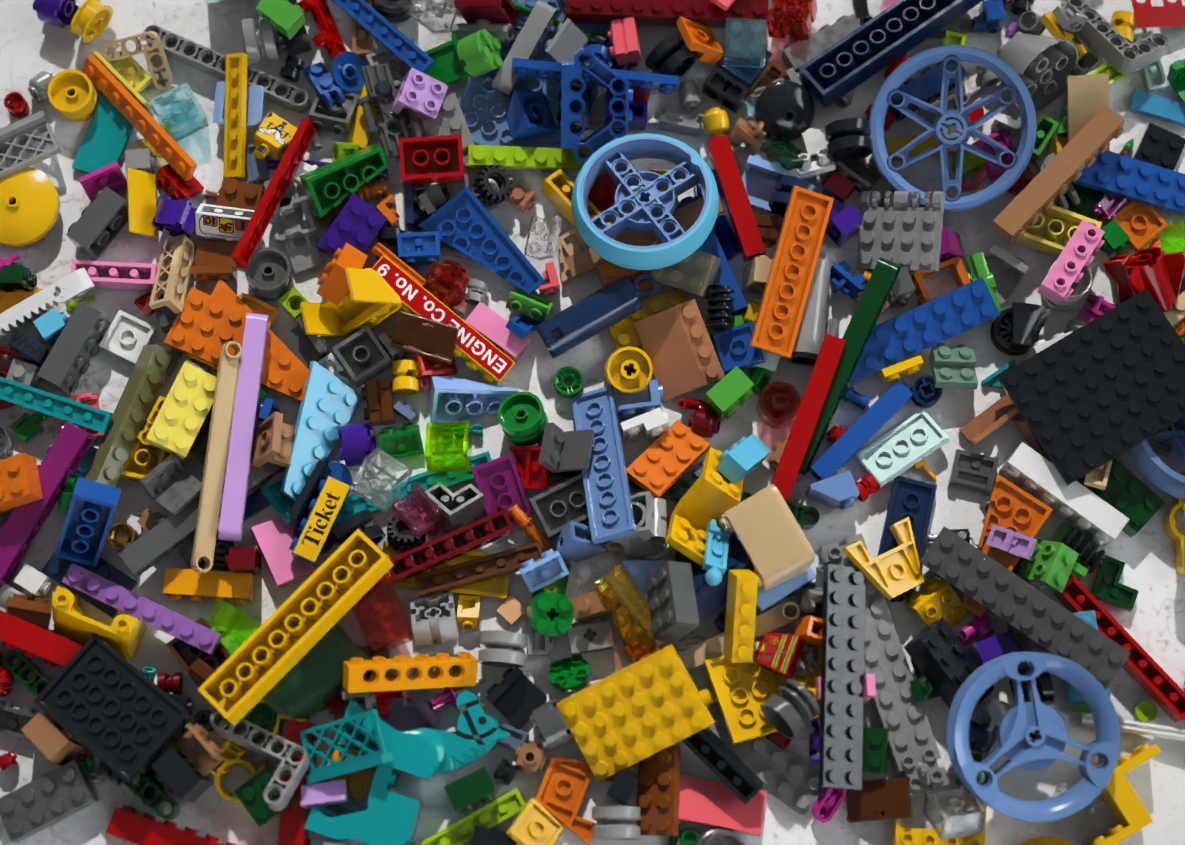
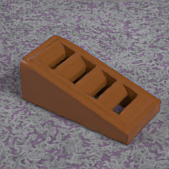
[748,60,786,95]

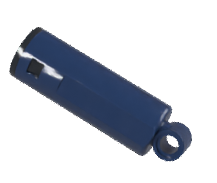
[535,274,655,359]

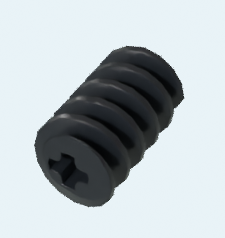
[706,285,735,330]
[1060,526,1107,574]

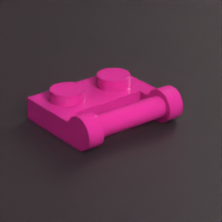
[971,128,1017,181]

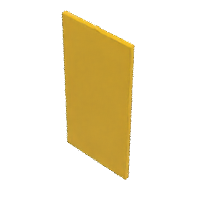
[127,168,158,238]

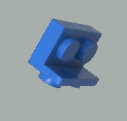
[397,231,441,266]

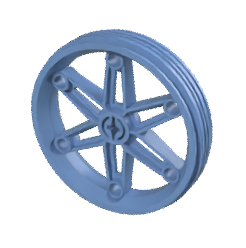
[869,45,1037,212]

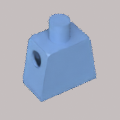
[556,520,606,563]

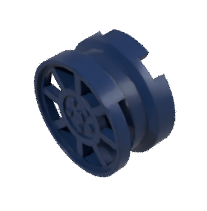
[911,376,942,408]
[969,720,989,754]

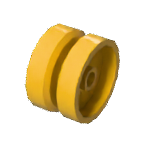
[47,69,99,122]
[604,346,653,394]

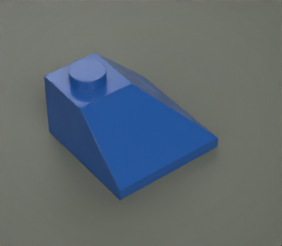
[506,90,557,140]

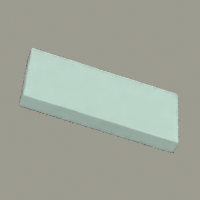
[855,409,949,488]

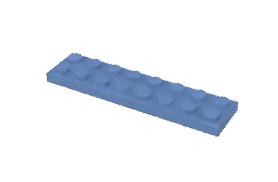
[571,385,636,544]

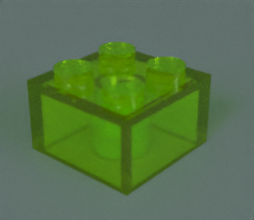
[424,421,472,472]

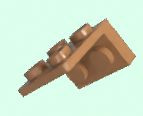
[175,723,225,777]

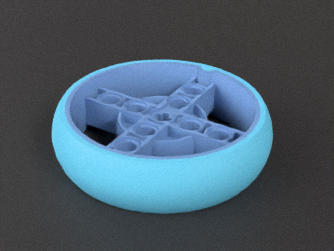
[571,133,719,270]

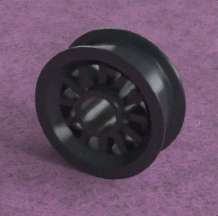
[990,307,1039,356]

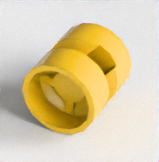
[1110,10,1137,44]
[392,360,419,395]

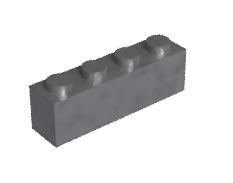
[781,13,861,73]

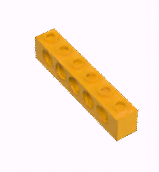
[343,652,478,693]

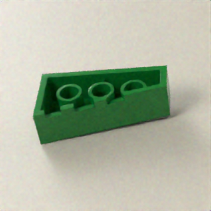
[299,144,389,218]

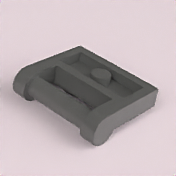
[948,449,999,496]

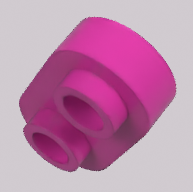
[811,788,846,823]

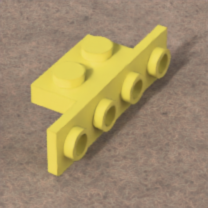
[90,47,153,110]

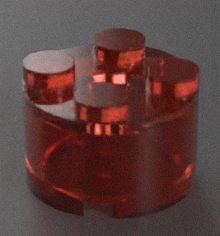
[423,260,469,310]
[757,381,801,429]

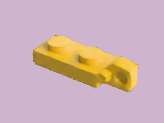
[1039,12,1087,60]

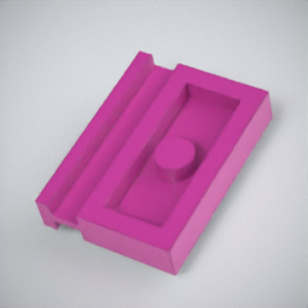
[79,161,127,203]

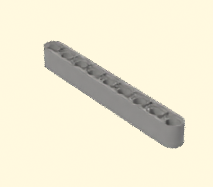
[144,25,311,113]

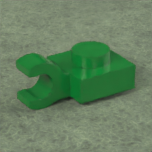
[10,411,50,443]

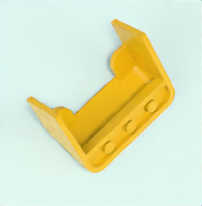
[299,267,402,337]

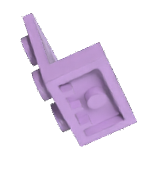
[391,67,448,120]

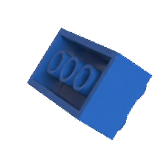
[54,477,121,567]

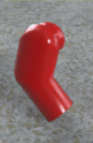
[677,399,706,411]

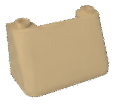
[720,485,815,593]

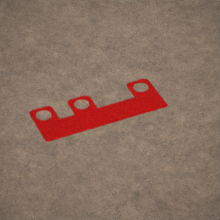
[1131,0,1185,27]

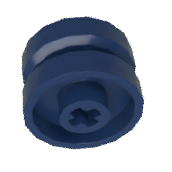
[768,175,821,218]

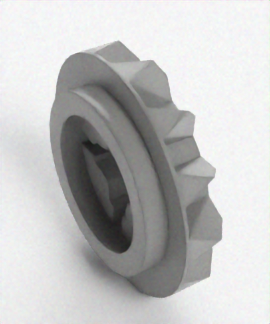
[795,642,818,675]

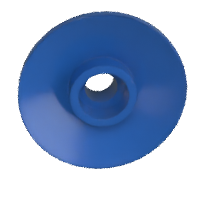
[331,52,366,93]

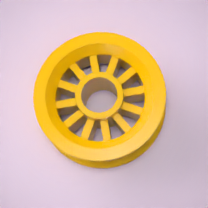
[70,0,113,43]

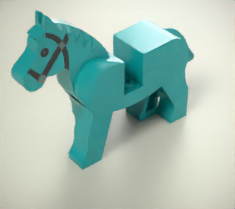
[304,691,511,845]

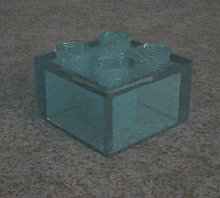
[723,18,767,68]
[150,82,209,142]

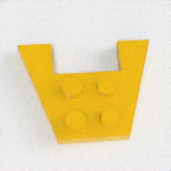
[841,517,924,600]

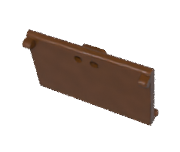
[390,310,460,364]
[846,777,912,823]

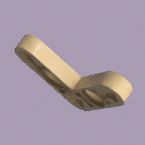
[101,31,174,90]

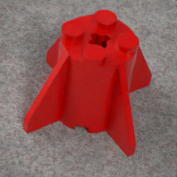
[1103,237,1185,312]

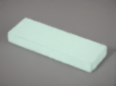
[1133,31,1168,93]

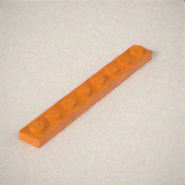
[82,55,197,181]

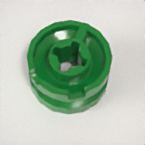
[554,366,583,399]
[244,702,277,732]

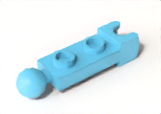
[703,519,731,586]

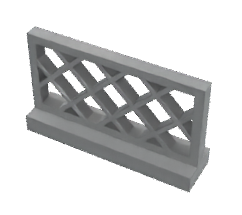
[0,110,61,179]

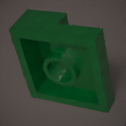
[0,263,37,292]

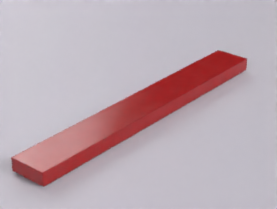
[231,118,316,269]
[771,333,846,501]

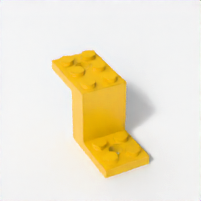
[666,447,744,566]
[1085,743,1161,845]

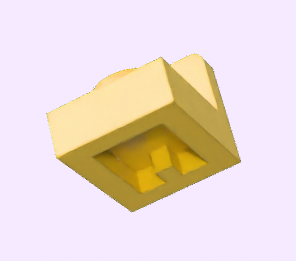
[457,595,481,630]

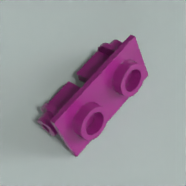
[1093,193,1128,221]

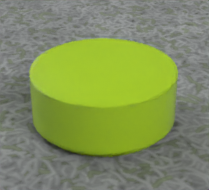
[1133,700,1157,723]

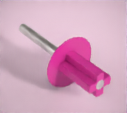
[428,677,486,711]

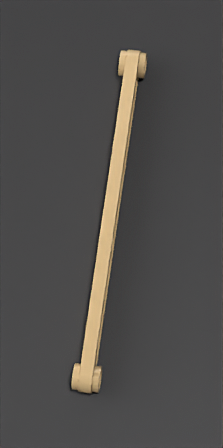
[191,341,242,574]
[678,601,800,671]

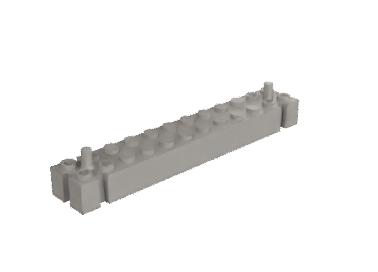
[818,533,951,797]

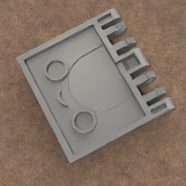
[856,191,945,272]

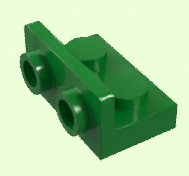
[377,423,424,462]

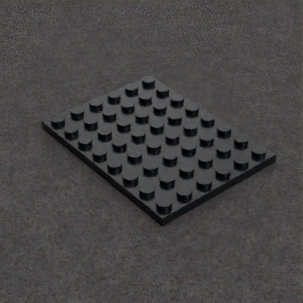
[997,288,1185,486]

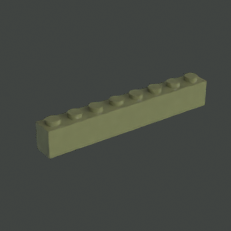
[84,344,173,487]

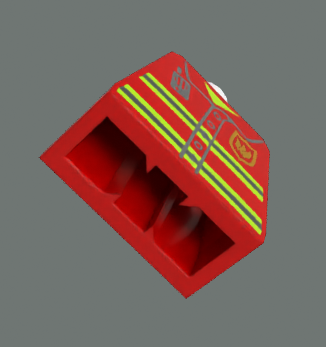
[753,632,805,679]

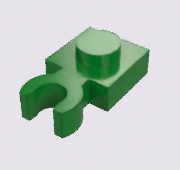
[57,474,81,514]

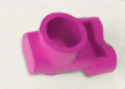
[958,615,994,647]

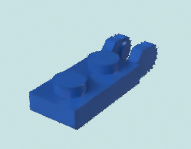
[303,62,345,108]

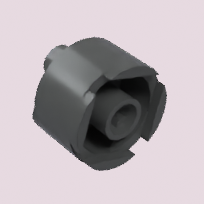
[529,698,575,750]

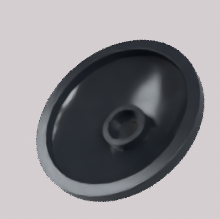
[754,81,815,143]

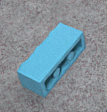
[716,434,771,485]

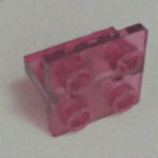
[392,482,441,538]

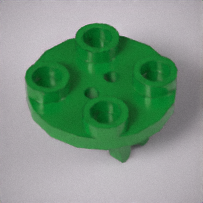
[548,654,591,693]

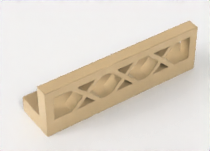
[149,234,194,314]

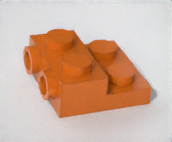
[676,16,724,66]

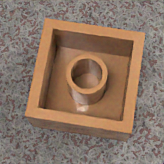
[21,710,83,766]

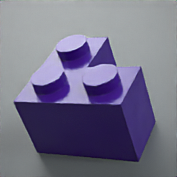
[604,85,648,131]
[825,196,863,248]
[967,630,1020,667]

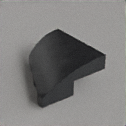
[1009,302,1051,349]

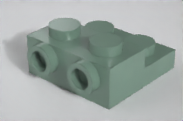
[929,343,978,389]

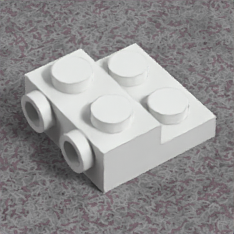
[620,407,670,440]

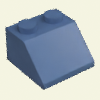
[805,470,860,510]

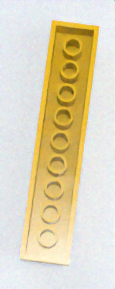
[198,529,394,725]

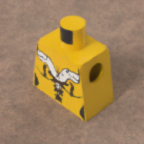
[254,111,297,160]

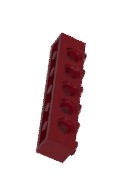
[389,509,514,584]

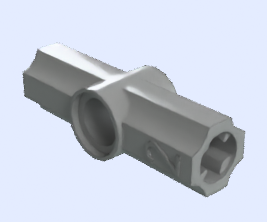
[451,19,514,43]

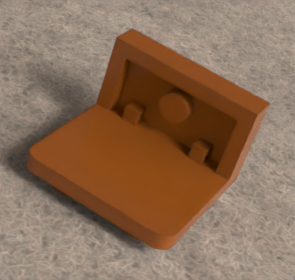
[190,240,237,283]
[6,593,52,630]

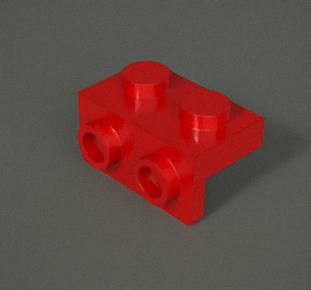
[155,163,204,201]

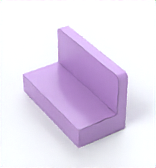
[300,779,348,809]

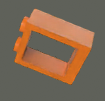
[911,256,971,306]

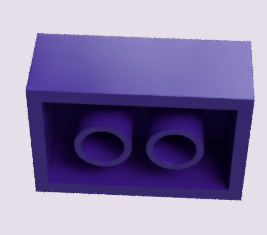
[315,194,388,259]

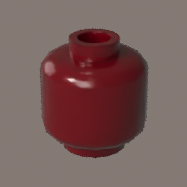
[688,409,721,438]

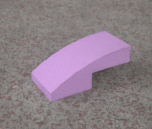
[986,524,1038,560]

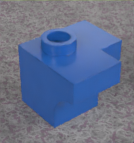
[971,0,1007,34]

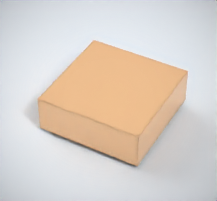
[496,595,526,626]

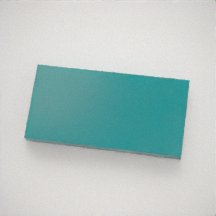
[72,94,135,174]

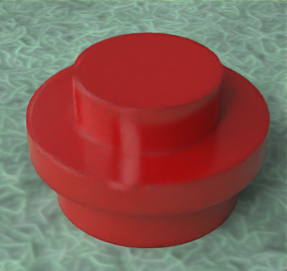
[826,425,845,444]
[0,752,17,771]

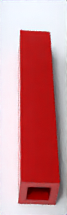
[706,134,766,262]

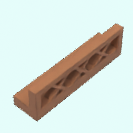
[959,394,1019,447]

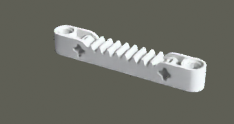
[0,268,95,340]

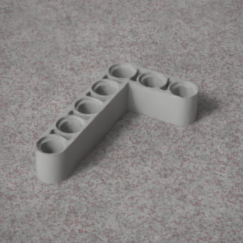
[1064,0,1169,74]
[210,710,310,811]

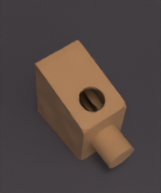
[570,589,620,622]

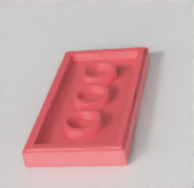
[679,774,767,836]

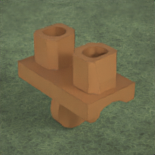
[730,117,767,155]

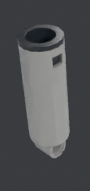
[785,242,831,366]

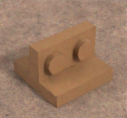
[251,411,294,468]

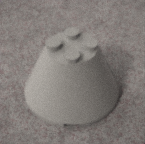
[997,31,1078,111]

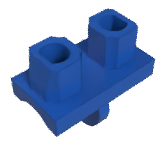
[830,261,866,300]

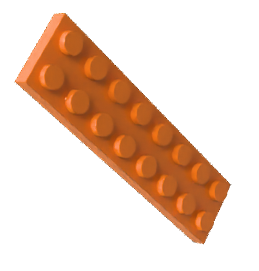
[749,185,834,359]

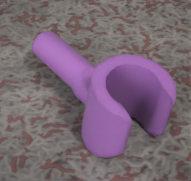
[1005,22,1029,37]

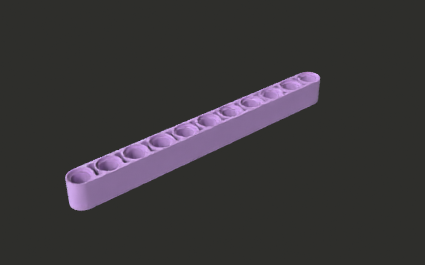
[218,313,269,542]

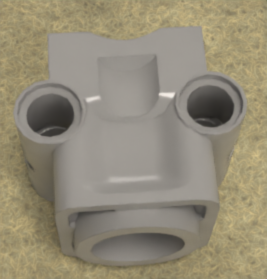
[606,491,667,558]

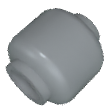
[28,71,55,102]

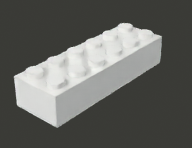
[999,442,1129,546]

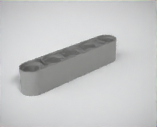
[492,0,558,96]

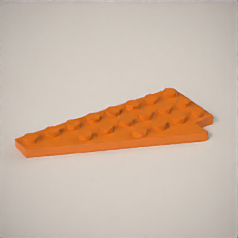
[164,279,310,403]

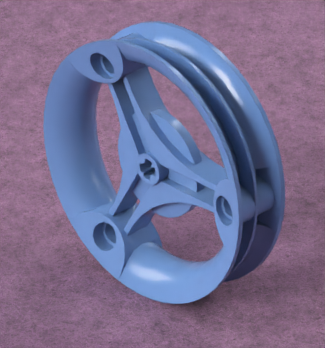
[946,651,1120,822]

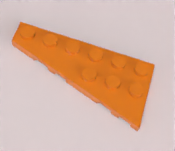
[962,474,1053,617]

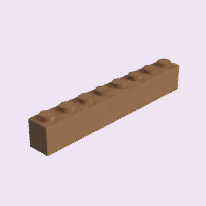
[992,105,1125,244]

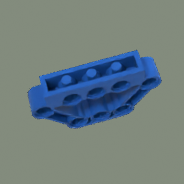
[560,47,633,163]

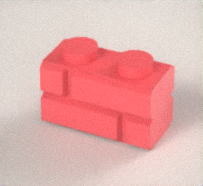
[607,16,642,66]

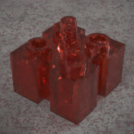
[766,0,817,40]

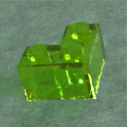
[207,599,262,647]

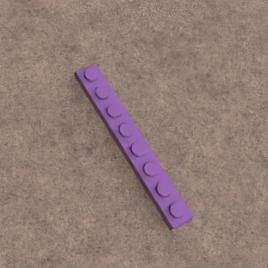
[61,563,223,656]

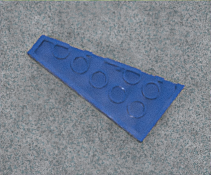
[419,186,546,295]

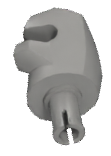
[795,565,824,620]

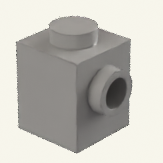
[125,148,158,174]

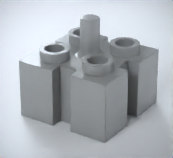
[410,592,459,646]

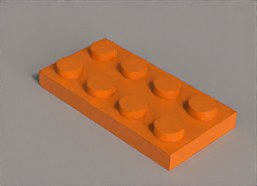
[626,420,711,498]

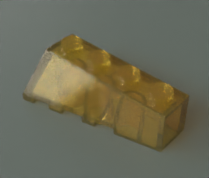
[592,564,665,662]

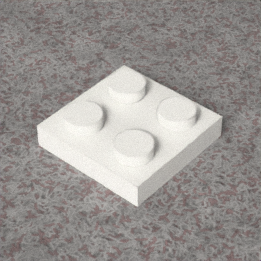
[99,309,158,365]

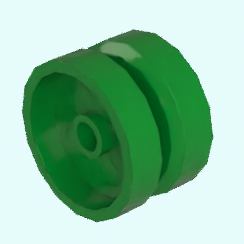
[497,392,549,446]

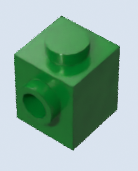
[1100,219,1130,256]

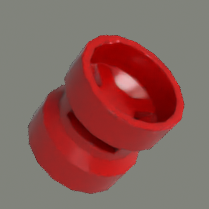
[4,92,30,119]
[855,473,880,502]

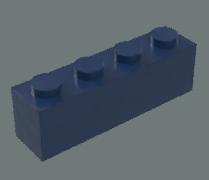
[888,60,968,123]

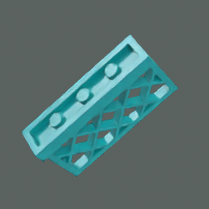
[299,709,394,784]

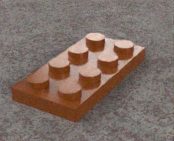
[637,745,681,836]

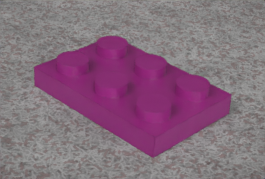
[471,453,533,522]

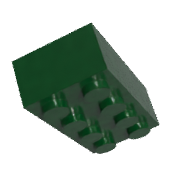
[1077,458,1165,537]

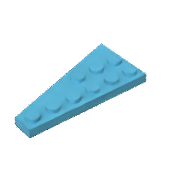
[280,361,362,502]

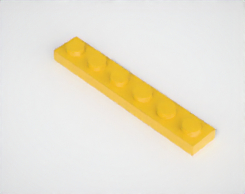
[223,53,248,178]

